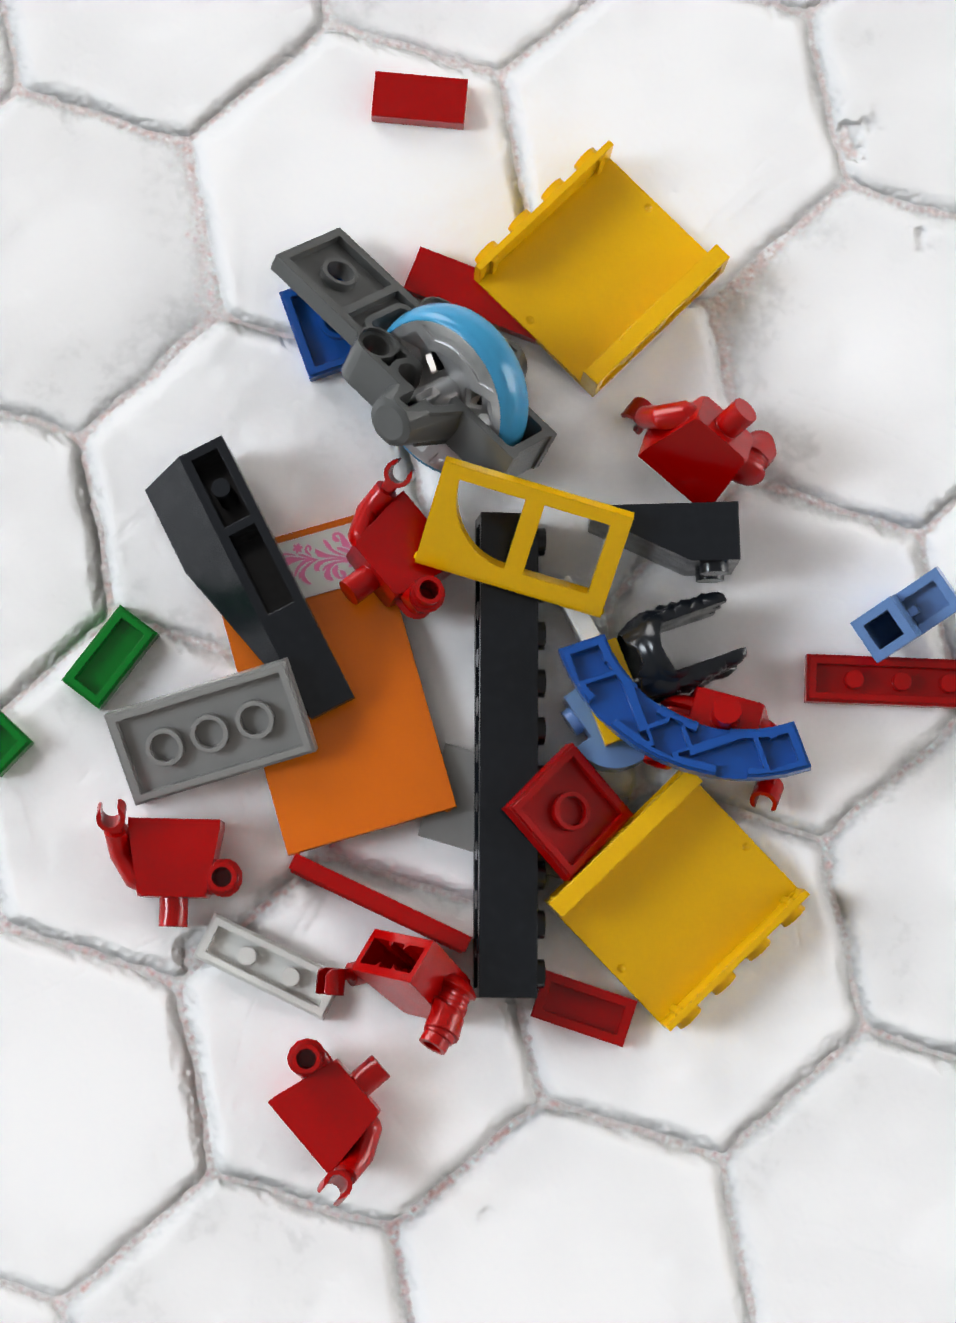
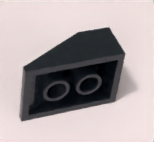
[588,501,741,583]

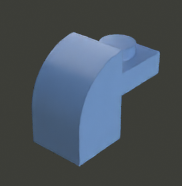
[850,566,956,663]
[560,688,644,772]

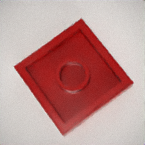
[502,742,634,881]

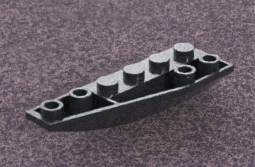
[145,435,355,720]

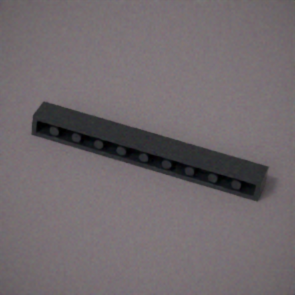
[472,512,546,999]

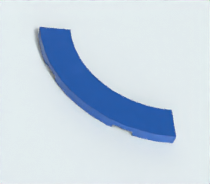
[558,634,811,781]

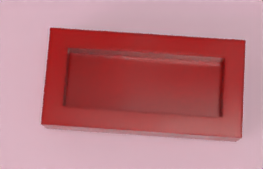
[371,71,468,130]
[530,970,638,1048]

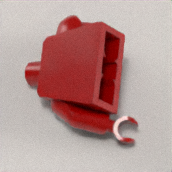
[620,396,777,503]
[339,458,452,620]
[643,687,784,811]
[96,799,242,927]
[316,929,476,1055]
[268,1038,391,1206]

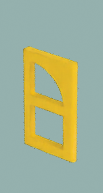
[414,456,635,618]

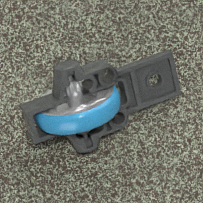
[270,227,557,491]

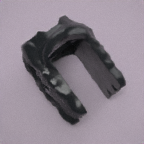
[617,592,747,703]

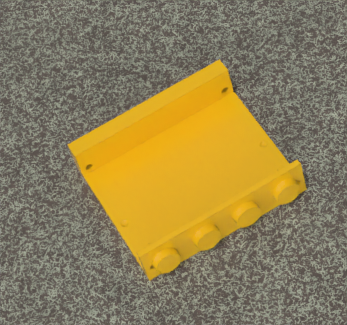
[474,140,730,397]
[544,770,810,1032]

